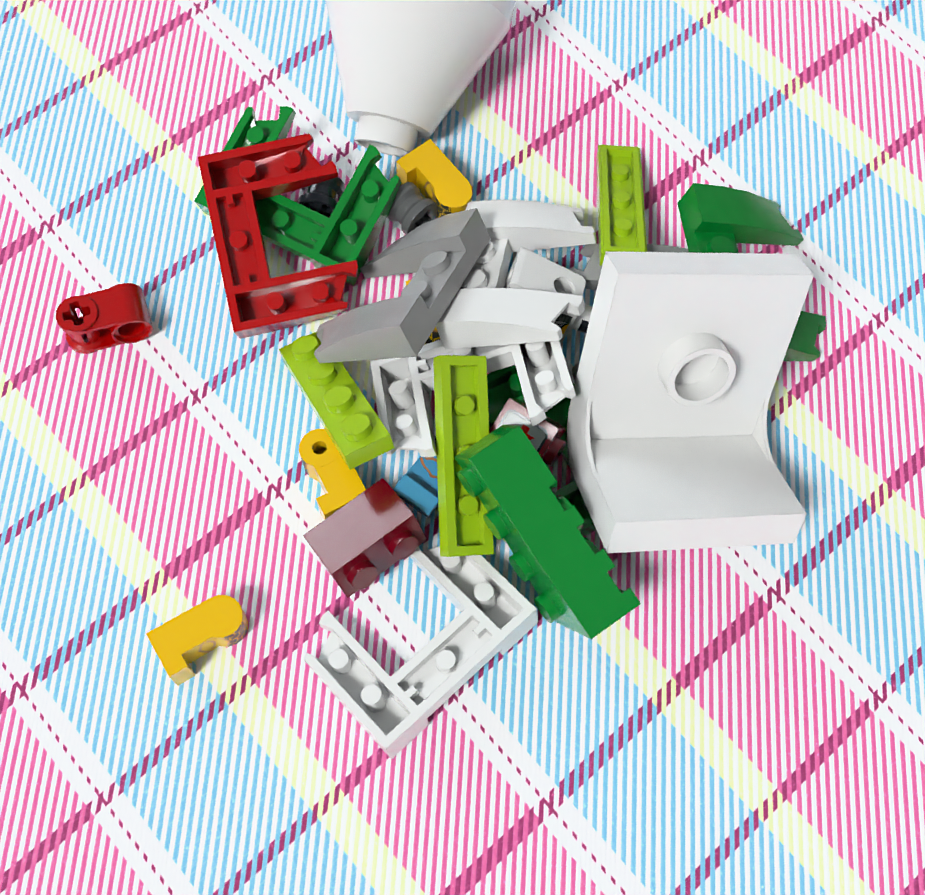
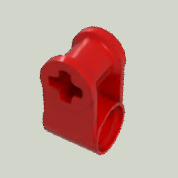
[55,283,153,354]

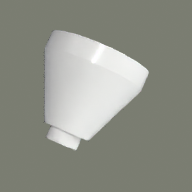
[325,0,516,157]

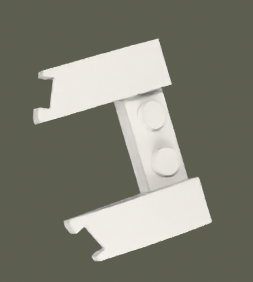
[436,199,597,350]
[370,339,576,457]
[303,546,538,760]

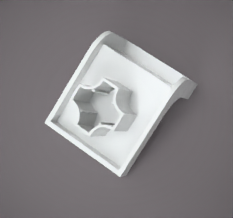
[567,251,814,553]

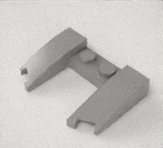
[314,208,491,363]

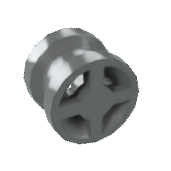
[387,182,438,234]

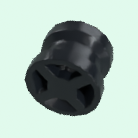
[297,177,345,218]

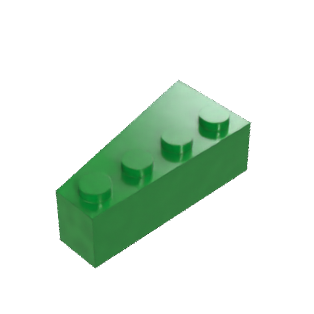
[455,425,641,640]

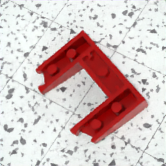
[198,133,359,339]

